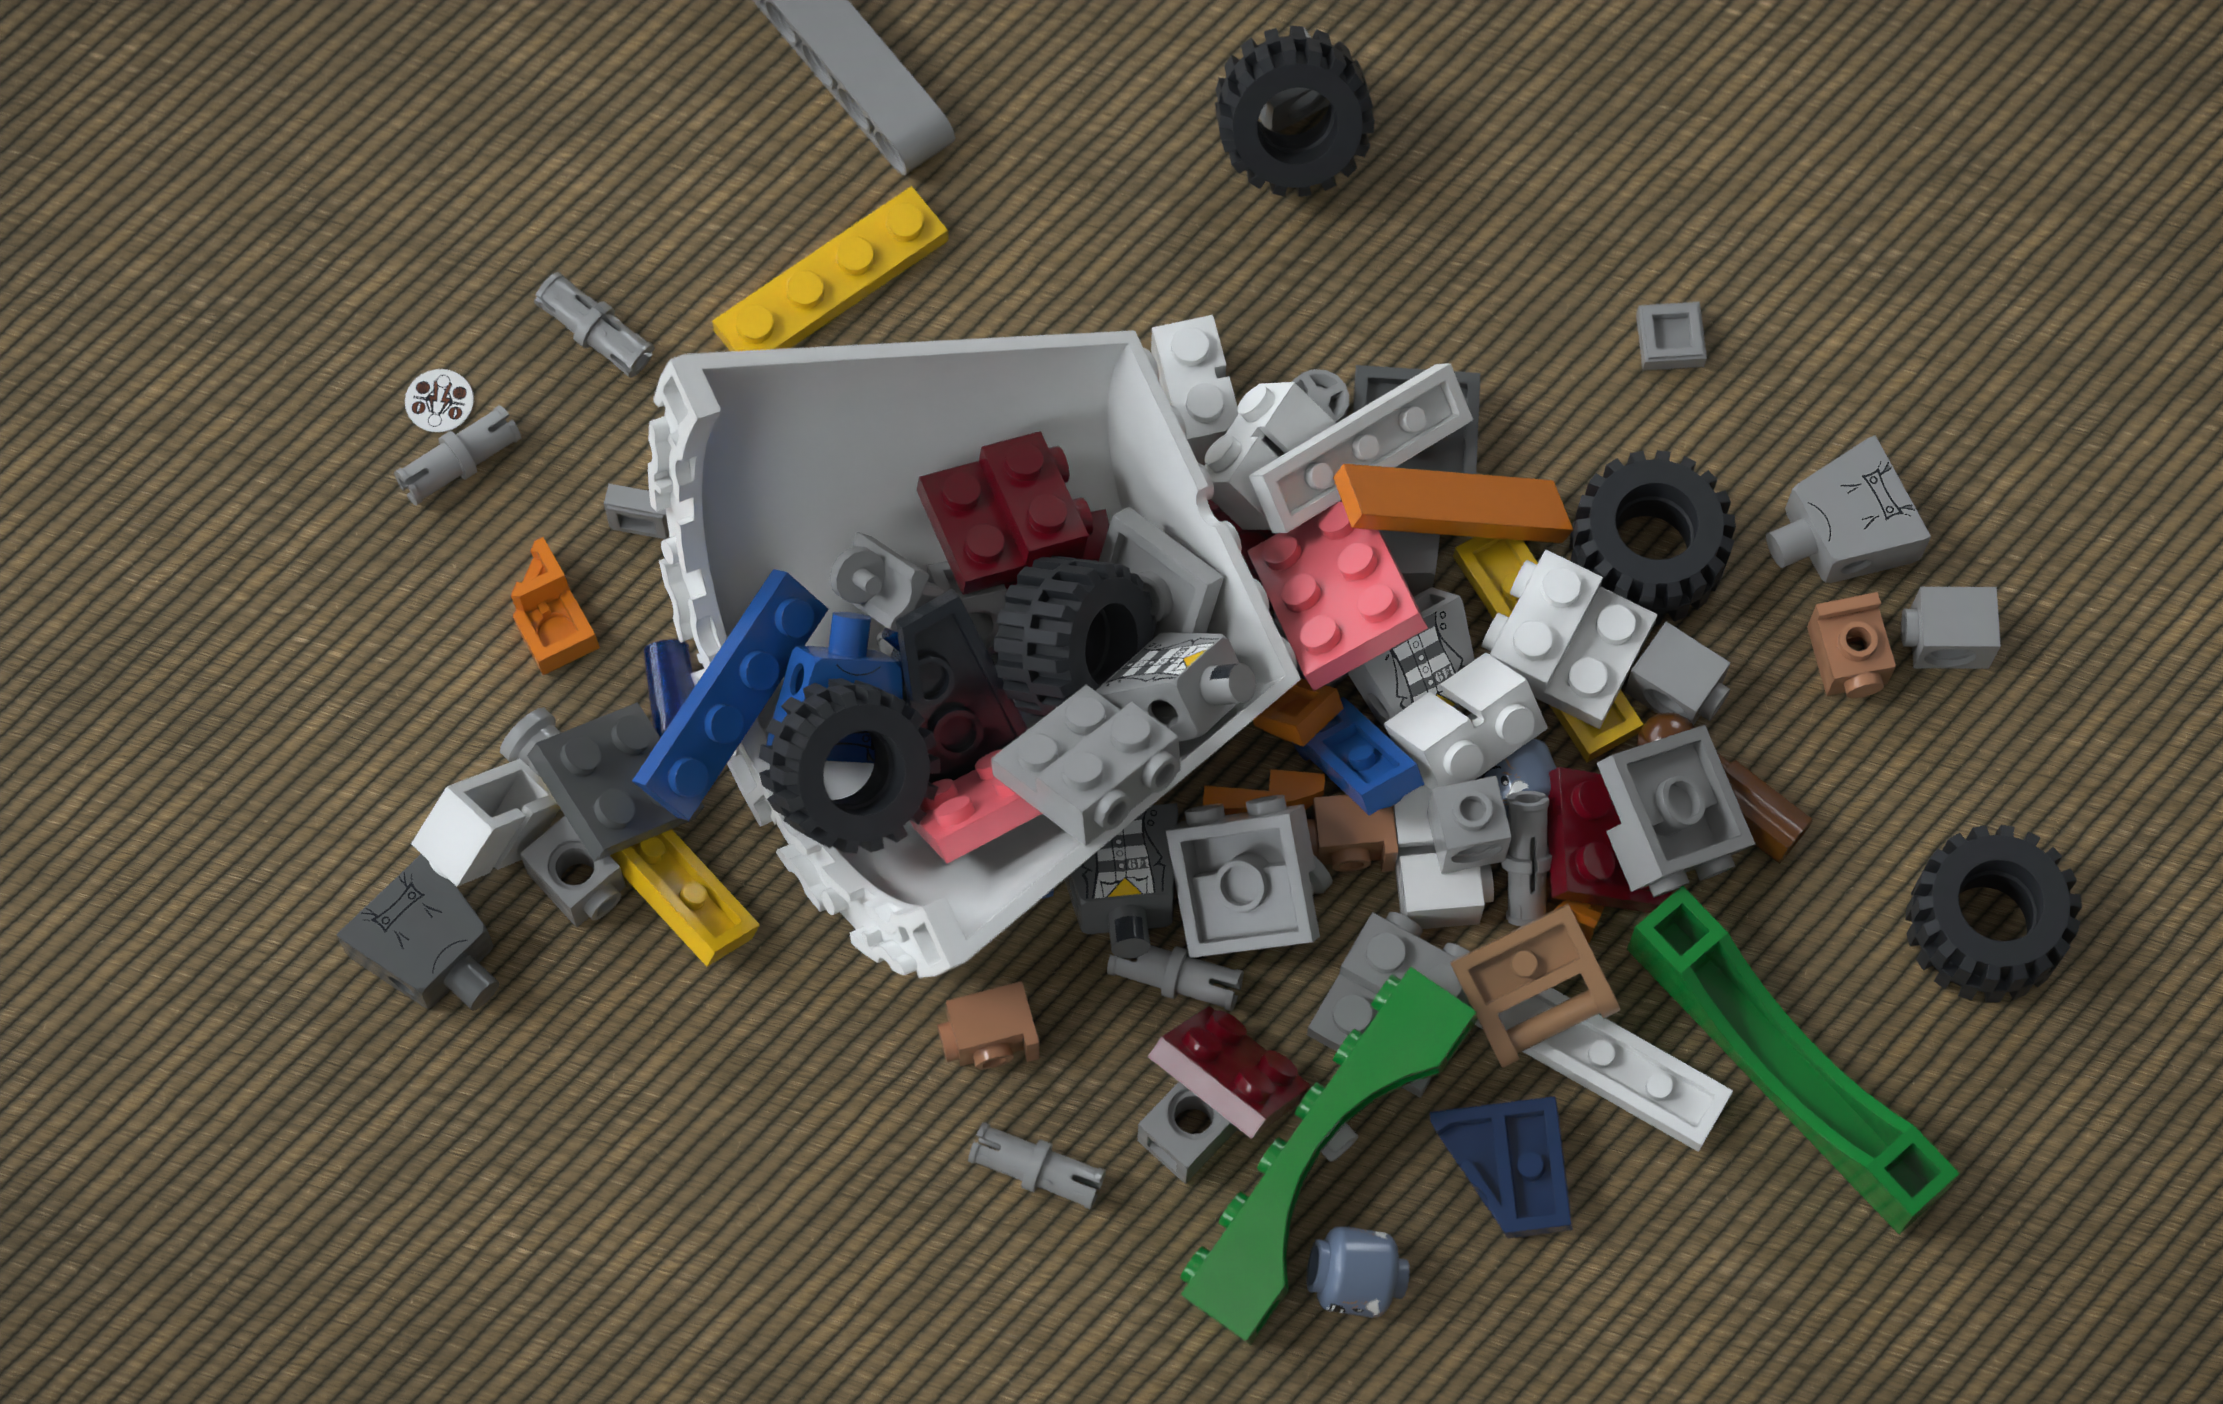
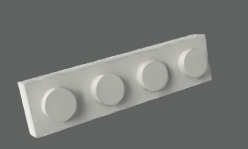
[1248,363,1473,533]
[1475,988,1733,1152]

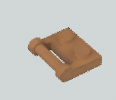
[1450,904,1621,1068]

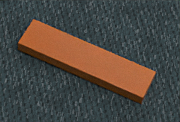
[1333,463,1573,543]

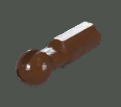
[1637,712,1813,864]

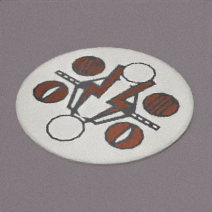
[405,369,473,432]

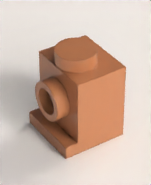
[1807,592,1896,698]
[1307,795,1398,872]
[937,981,1039,1069]

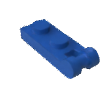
[1293,697,1424,815]

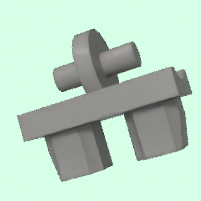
[830,532,945,632]

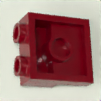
[916,431,1094,595]

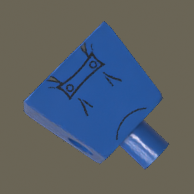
[766,612,903,763]

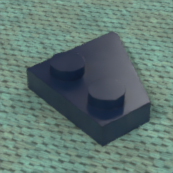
[1430,1096,1573,1239]

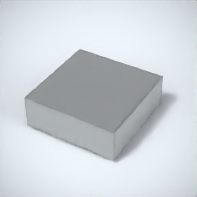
[1636,302,1707,371]
[604,484,670,539]

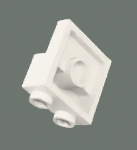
[1481,549,1658,729]

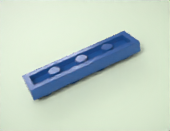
[632,569,829,821]

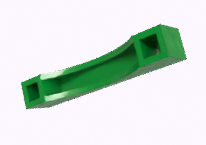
[1627,885,1960,1235]
[1180,966,1478,1346]

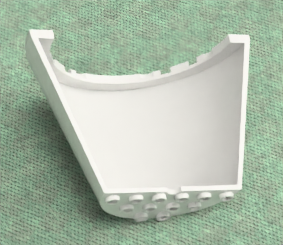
[648,330,1301,978]

